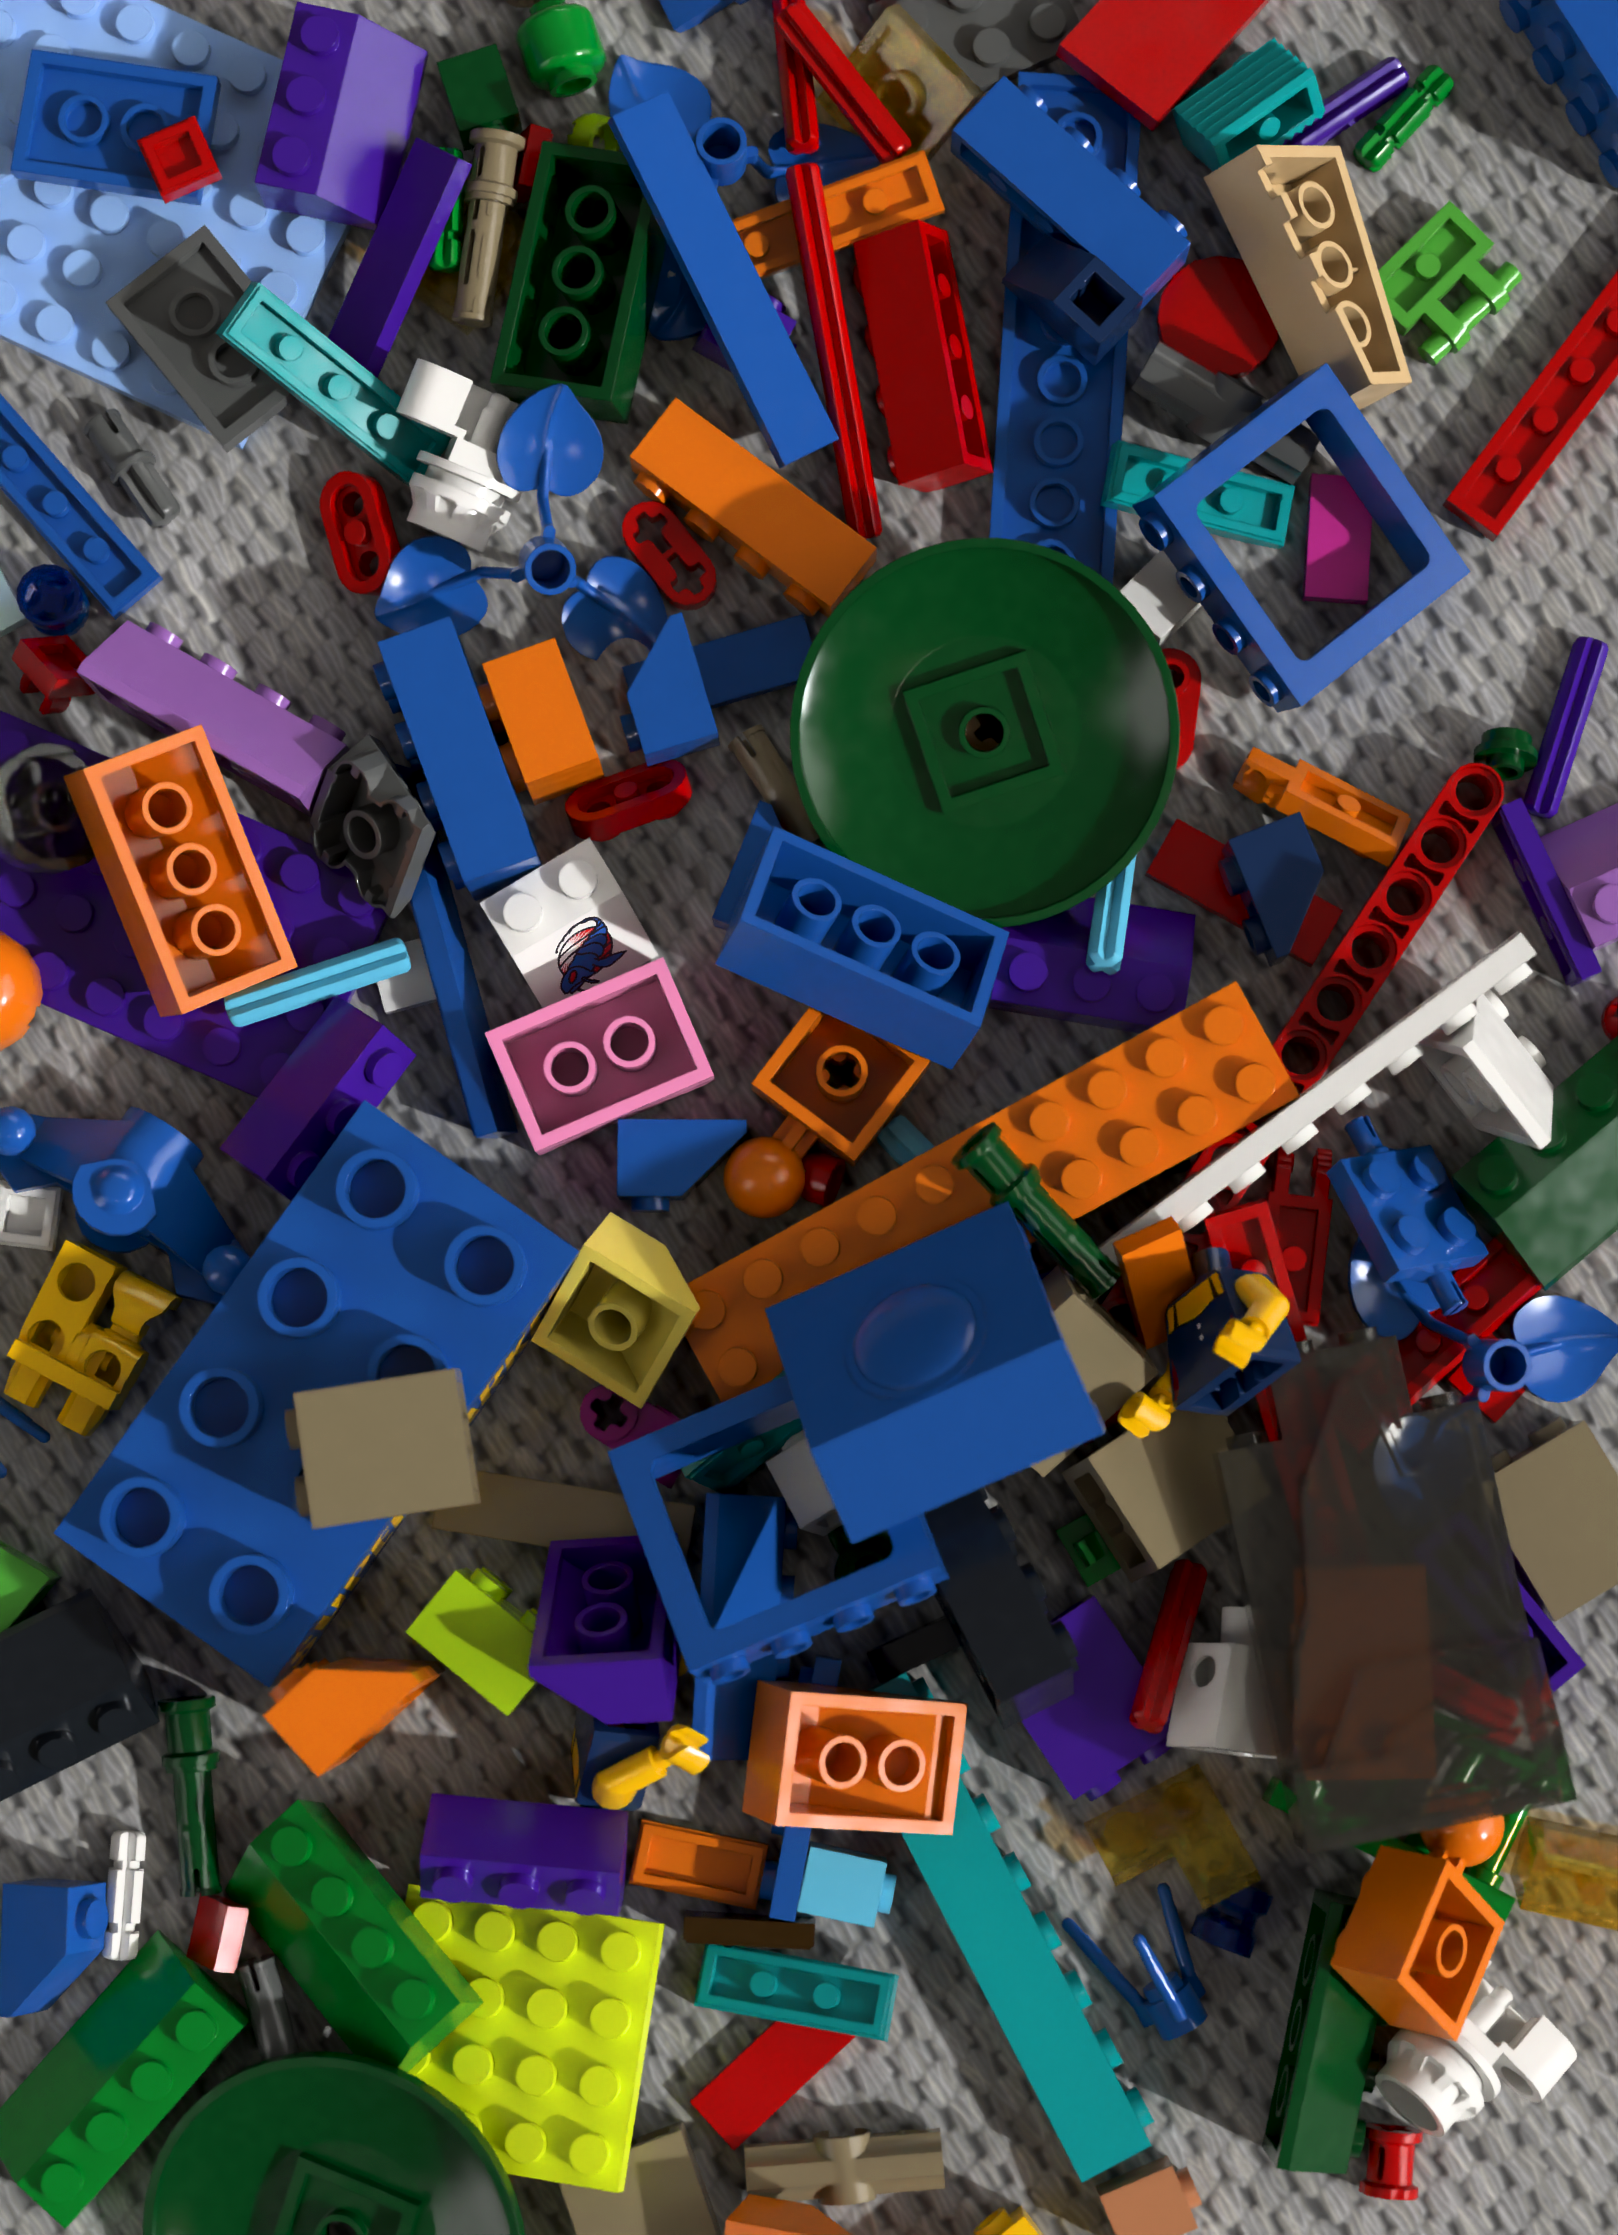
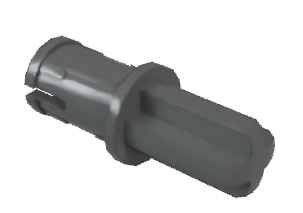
[84,409,180,528]

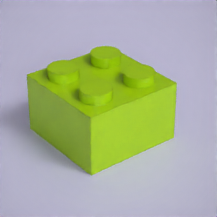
[405,1566,539,1716]

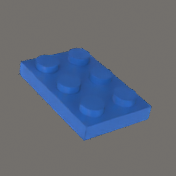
[10,49,221,205]

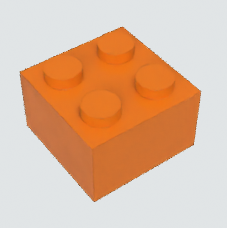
[476,637,605,805]

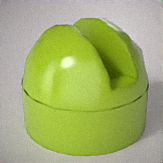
[567,113,620,151]

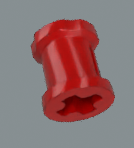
[1358,2123,1423,2201]

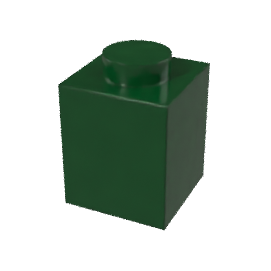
[436,43,523,151]

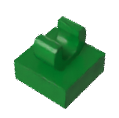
[1055,1513,1121,1587]

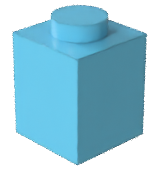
[797,1841,897,1928]

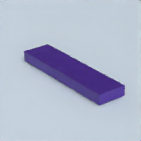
[328,137,472,378]

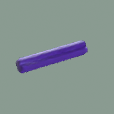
[1283,57,1410,146]
[1523,636,1609,819]

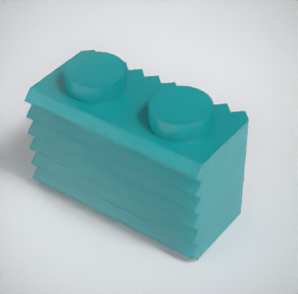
[1172,37,1325,171]

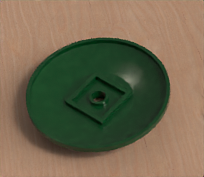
[790,538,1180,928]
[142,2051,525,2235]

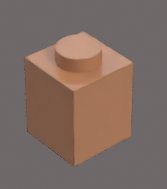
[1095,2156,1202,2235]

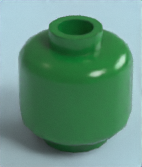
[516,0,606,98]

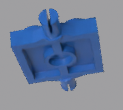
[1326,1115,1489,1316]

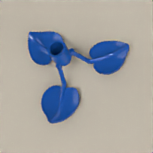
[609,55,880,341]
[374,383,668,661]
[1348,1236,1618,1531]

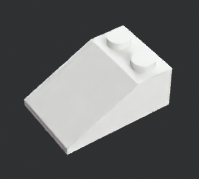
[1419,989,1554,1150]

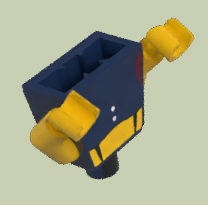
[1117,1247,1301,1439]
[570,1652,710,1811]

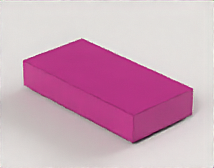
[1302,473,1372,605]

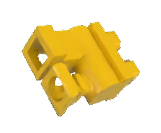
[3,1240,183,1436]

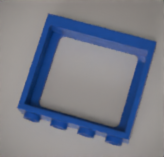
[1132,363,1470,713]
[607,1375,949,1685]

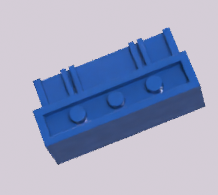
[765,1201,1106,1544]

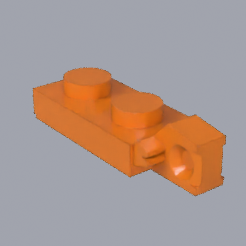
[1232,746,1411,867]

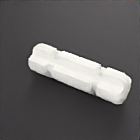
[102,1830,146,1961]

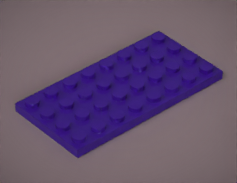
[0,710,389,1098]

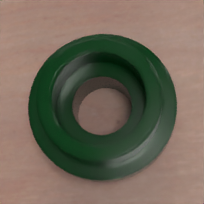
[1473,727,1538,781]

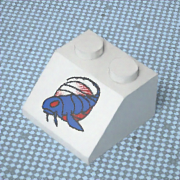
[480,837,659,1008]

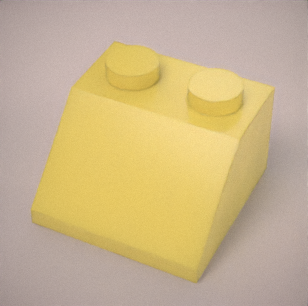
[531,1212,700,1409]

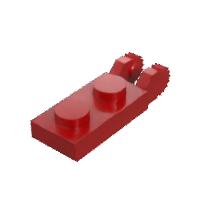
[1266,1146,1333,1328]

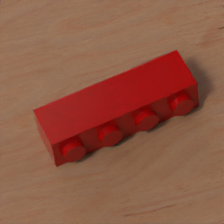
[853,219,993,493]

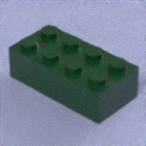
[490,141,667,425]

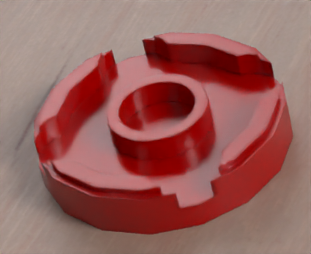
[1156,255,1279,379]

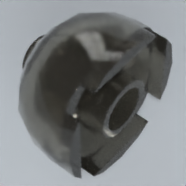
[0,743,95,874]

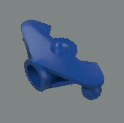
[0,1106,250,1305]

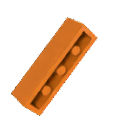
[629,397,877,618]

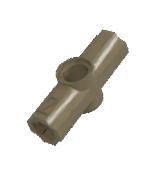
[744,2128,945,2206]

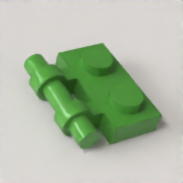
[1378,200,1523,366]

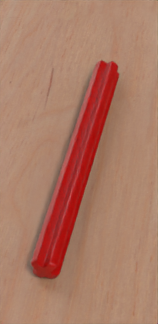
[785,162,883,540]

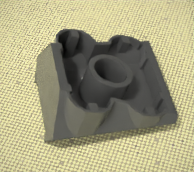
[310,734,436,919]

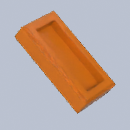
[1112,1216,1195,1350]
[628,1818,769,1910]

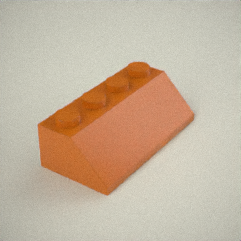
[63,724,298,1017]
[263,1657,446,1777]

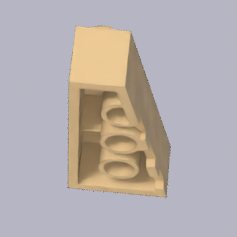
[1203,145,1412,409]

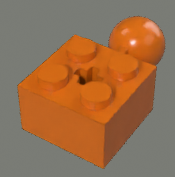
[723,1007,932,1218]
[1330,1782,1505,2042]

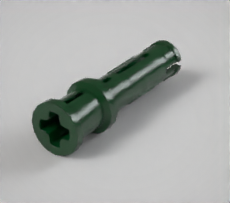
[951,1122,1122,1300]
[157,1695,222,1897]

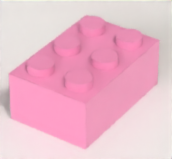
[485,957,715,1156]

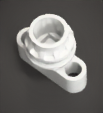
[396,358,522,553]
[1375,1961,1577,2137]

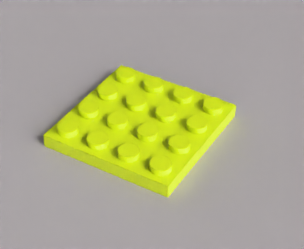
[405,1884,665,2193]

